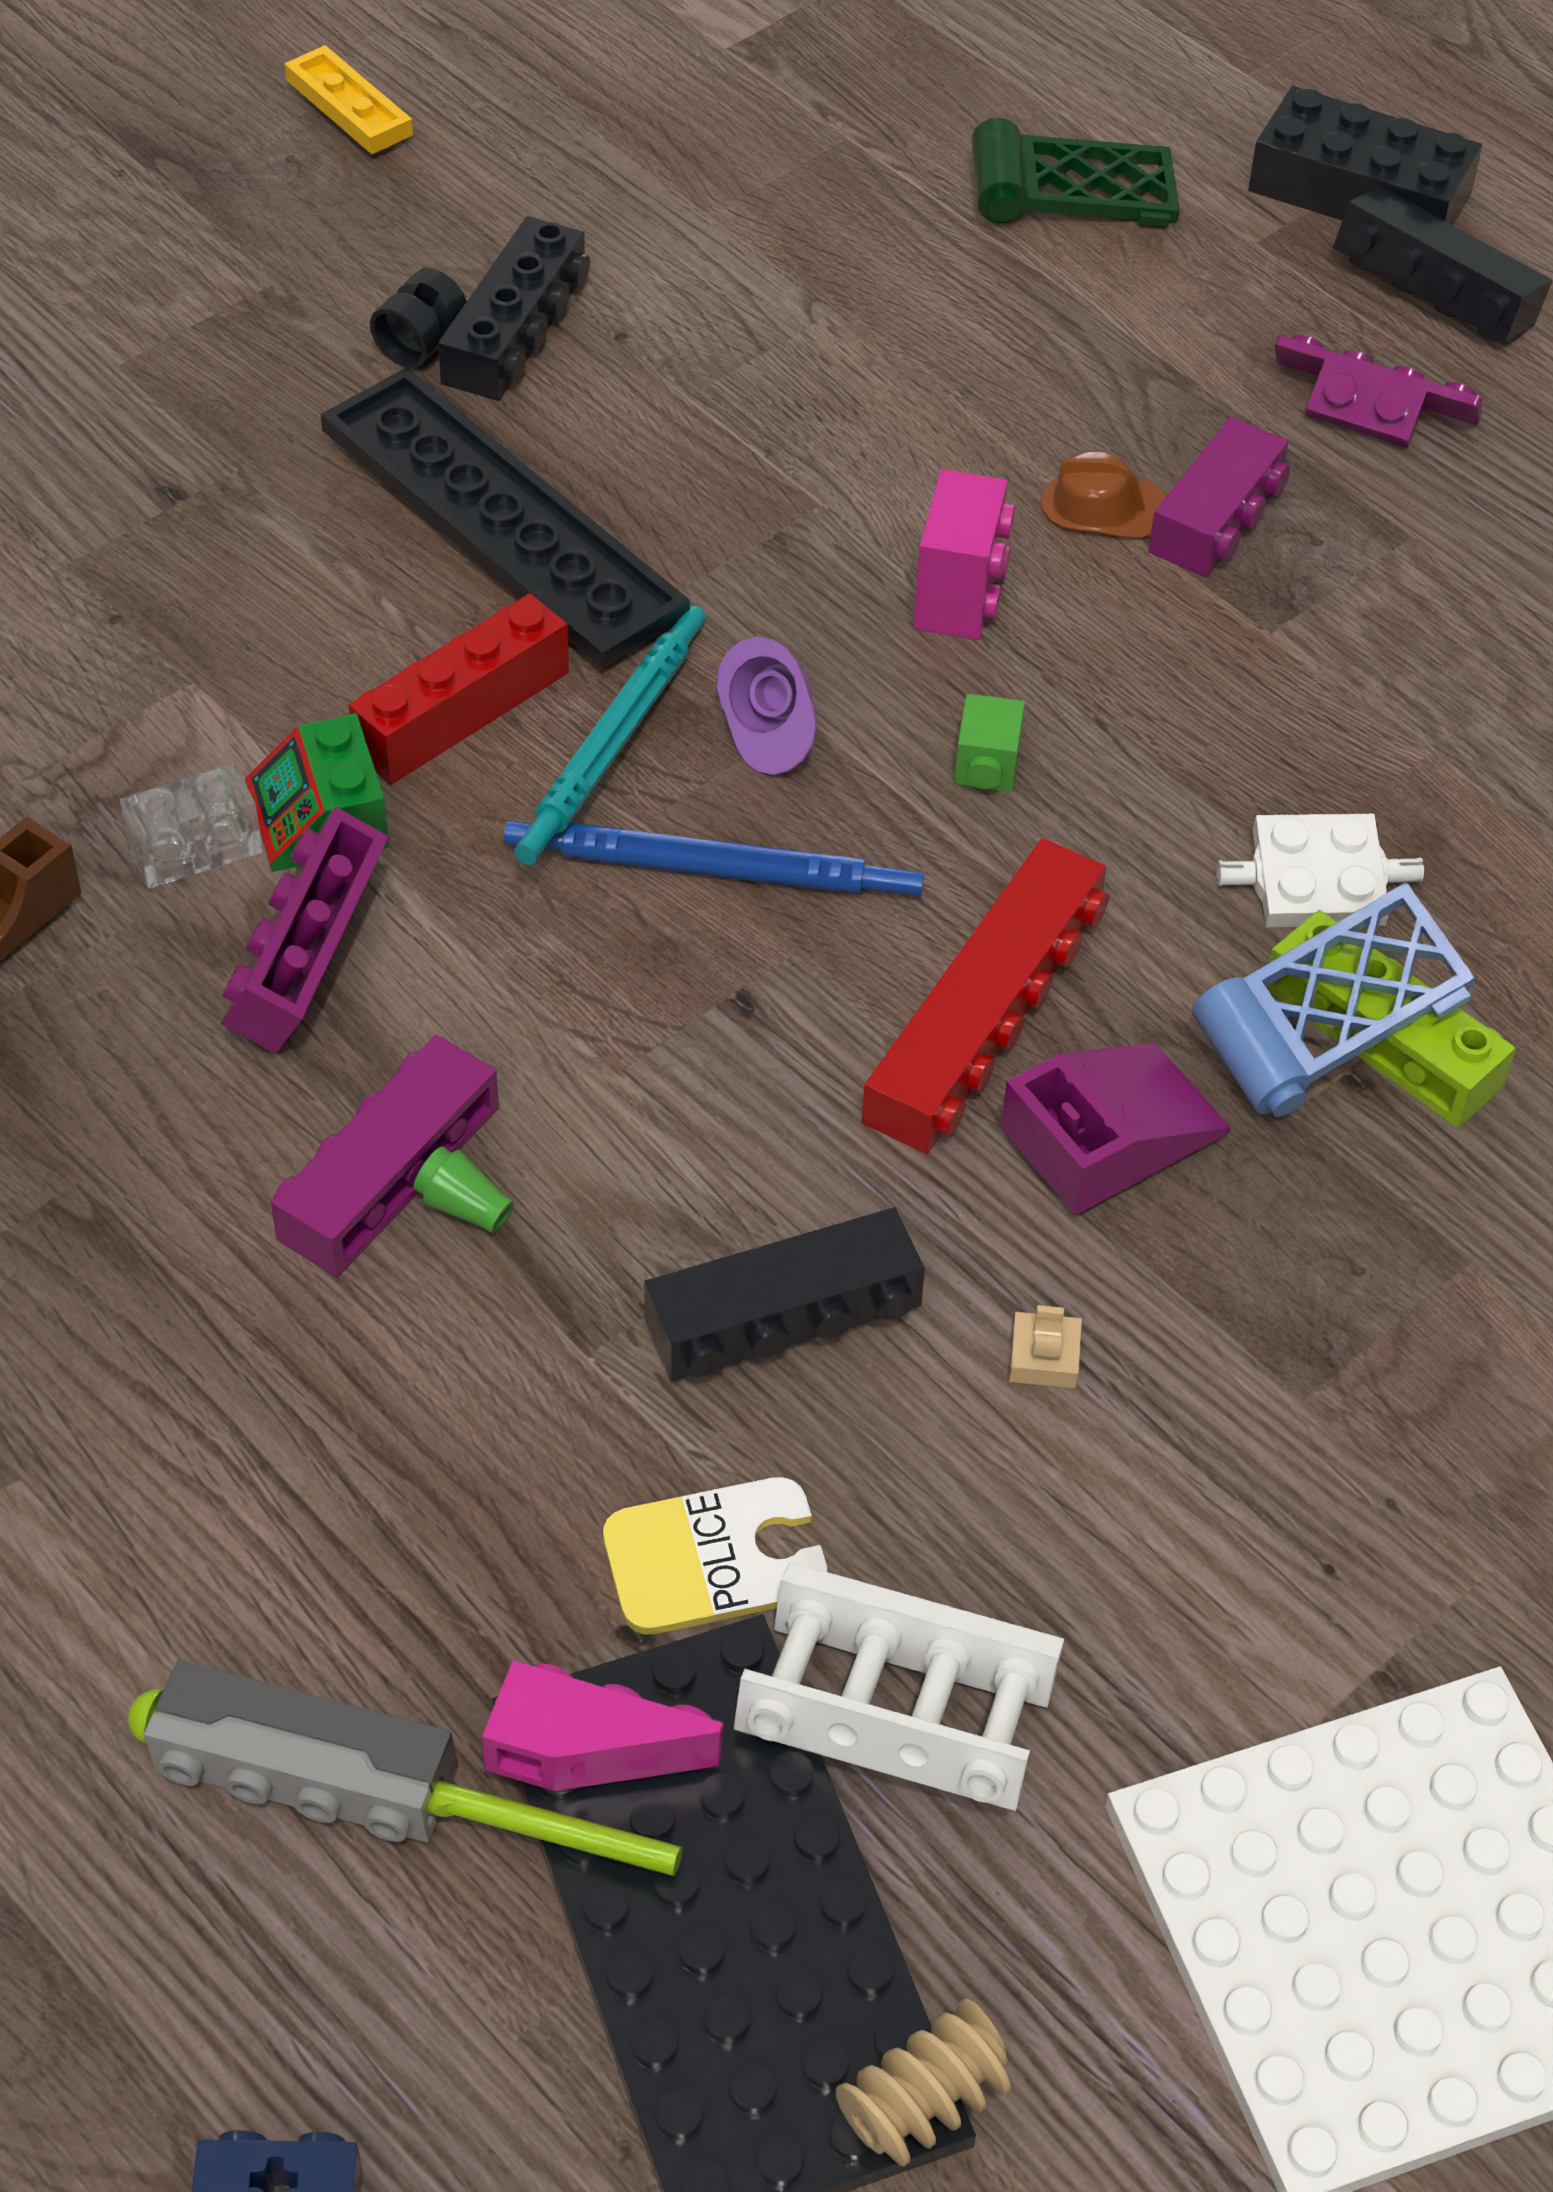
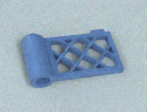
[1192,882,1476,1117]

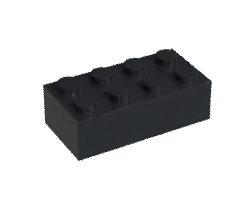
[1248,86,1483,225]

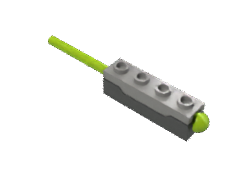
[128,1659,683,1876]

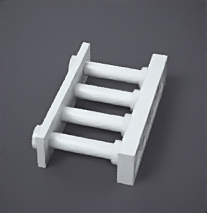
[734,1562,1064,1811]

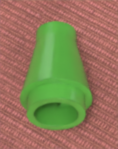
[413,1146,514,1234]

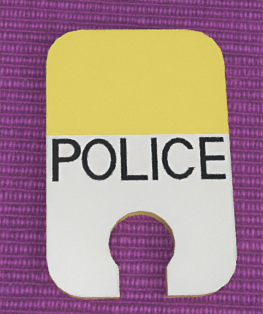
[603,1477,827,1635]

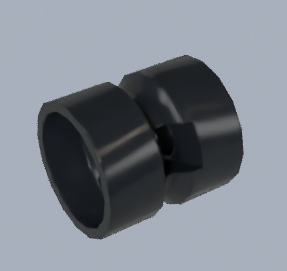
[370,268,467,368]

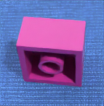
[913,469,1015,640]

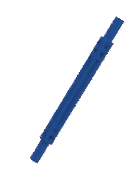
[504,820,924,896]

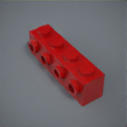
[348,593,569,786]

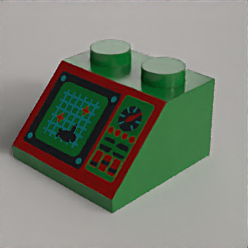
[245,713,389,872]

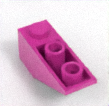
[482,1660,723,1791]

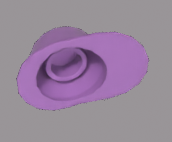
[716,636,817,775]

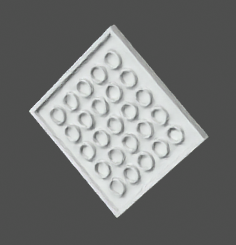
[1105,1666,1553,2192]

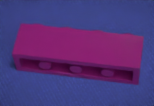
[271,1034,499,1278]

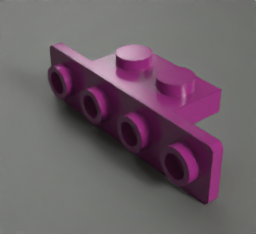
[1274,335,1483,447]

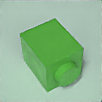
[954,693,1025,792]

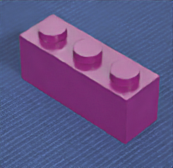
[1148,416,1290,578]

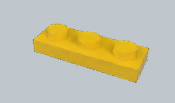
[284,45,413,154]

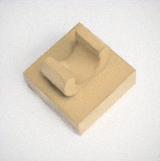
[1009,1305,1082,1389]

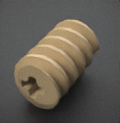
[836,1999,1011,2166]

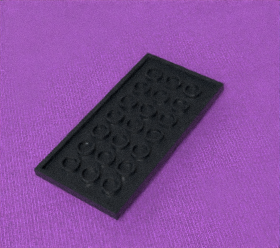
[492,1614,976,2192]

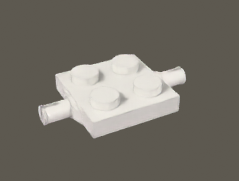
[1216,814,1424,927]

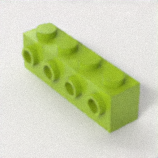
[1266,909,1516,1128]

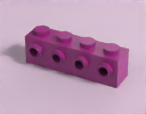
[220,806,389,1054]

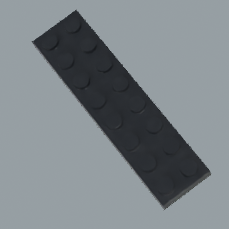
[321,367,690,669]

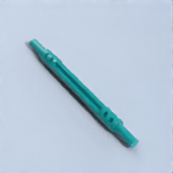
[514,606,706,865]

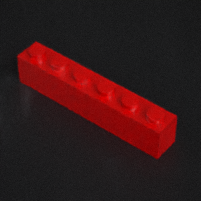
[861,838,1109,1155]

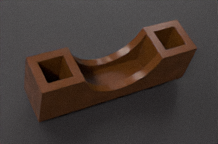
[0,816,81,961]

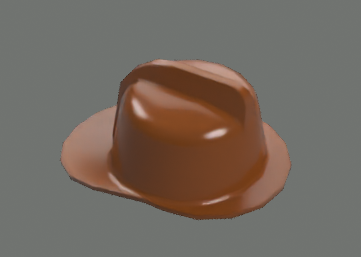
[1041,450,1166,539]

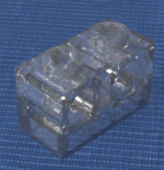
[119,763,262,889]

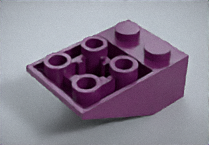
[1000,1042,1231,1216]

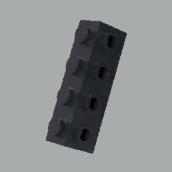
[1333,186,1553,343]
[438,216,590,401]
[644,1207,925,1382]

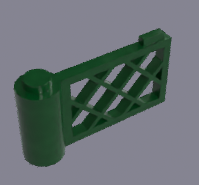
[972,118,1180,227]

